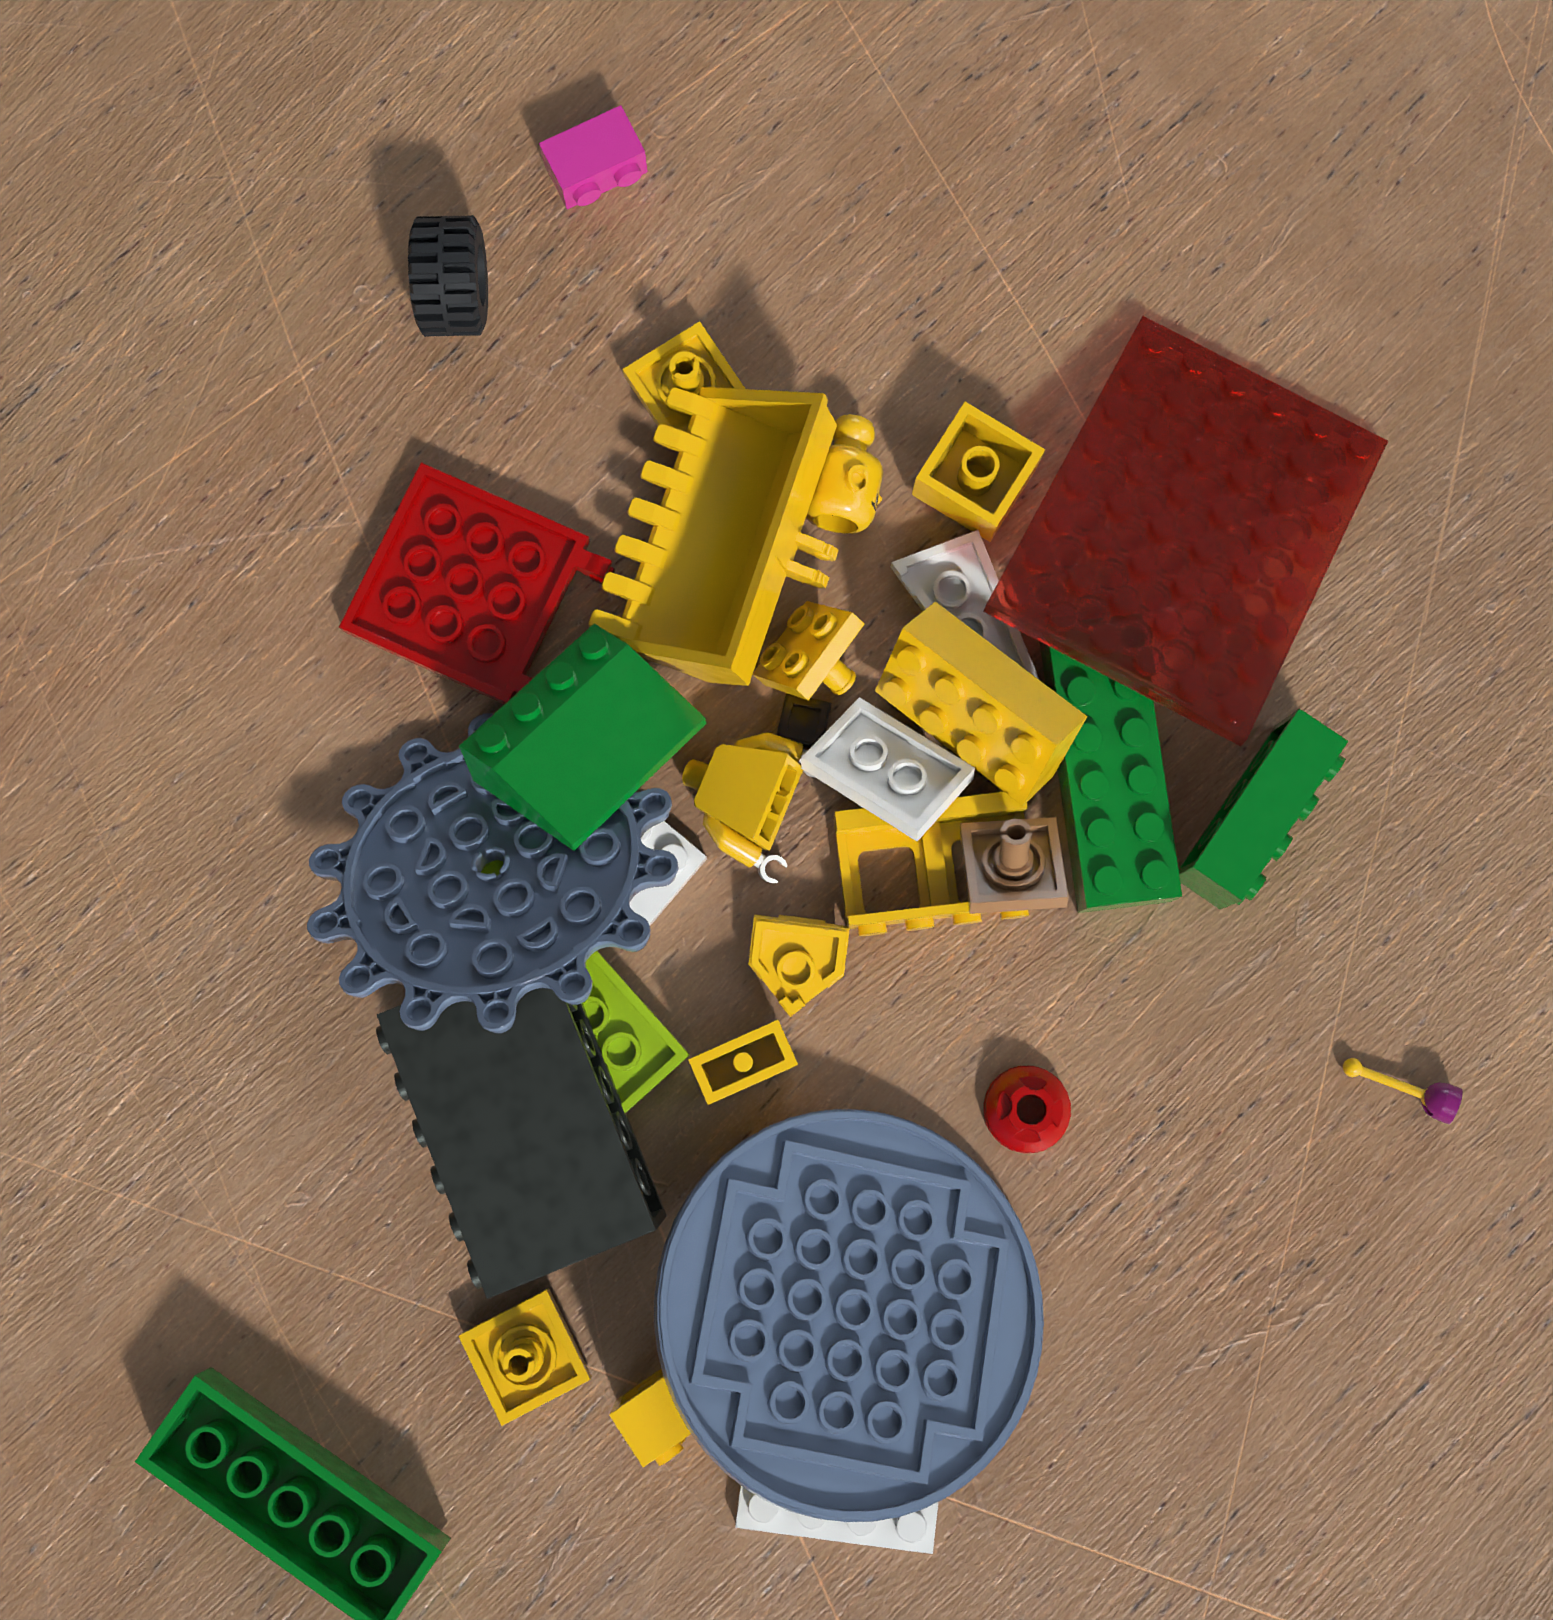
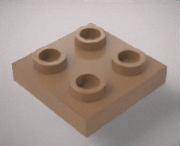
[960,817,1068,914]

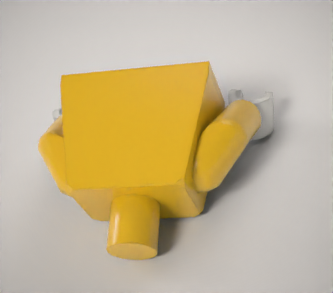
[682,732,816,883]

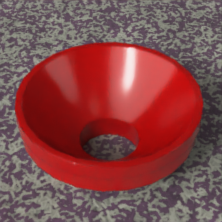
[983,1066,1071,1153]

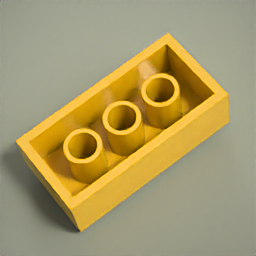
[875,601,1088,806]

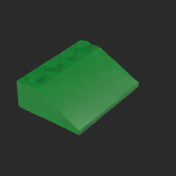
[459,624,707,851]

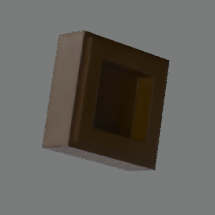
[777,693,832,748]

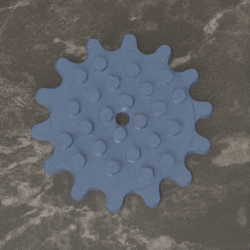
[307,713,679,1033]

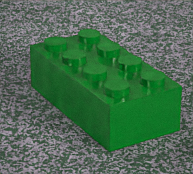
[1179,708,1348,910]

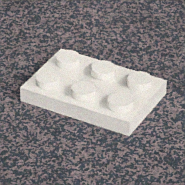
[801,697,975,841]

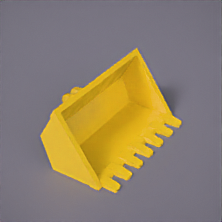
[588,387,839,686]

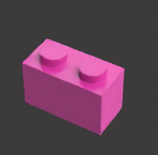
[539,105,648,209]

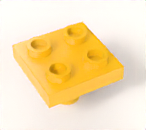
[622,321,745,432]
[753,601,864,701]
[458,1288,592,1426]

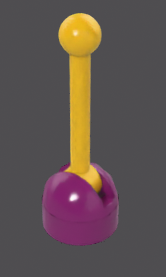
[1343,1058,1463,1124]

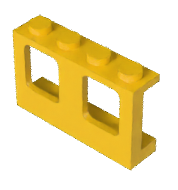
[833,792,1029,936]

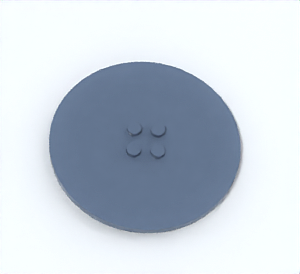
[654,1109,1044,1522]

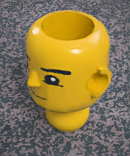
[806,414,883,534]

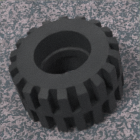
[408,215,488,337]

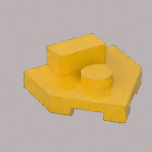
[748,915,850,1017]

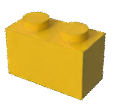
[688,1020,798,1105]

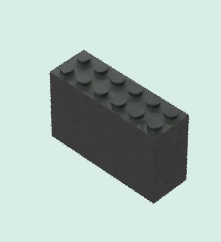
[376,988,667,1299]

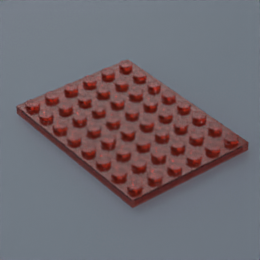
[983,316,1388,746]

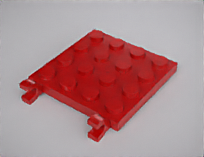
[339,462,615,704]

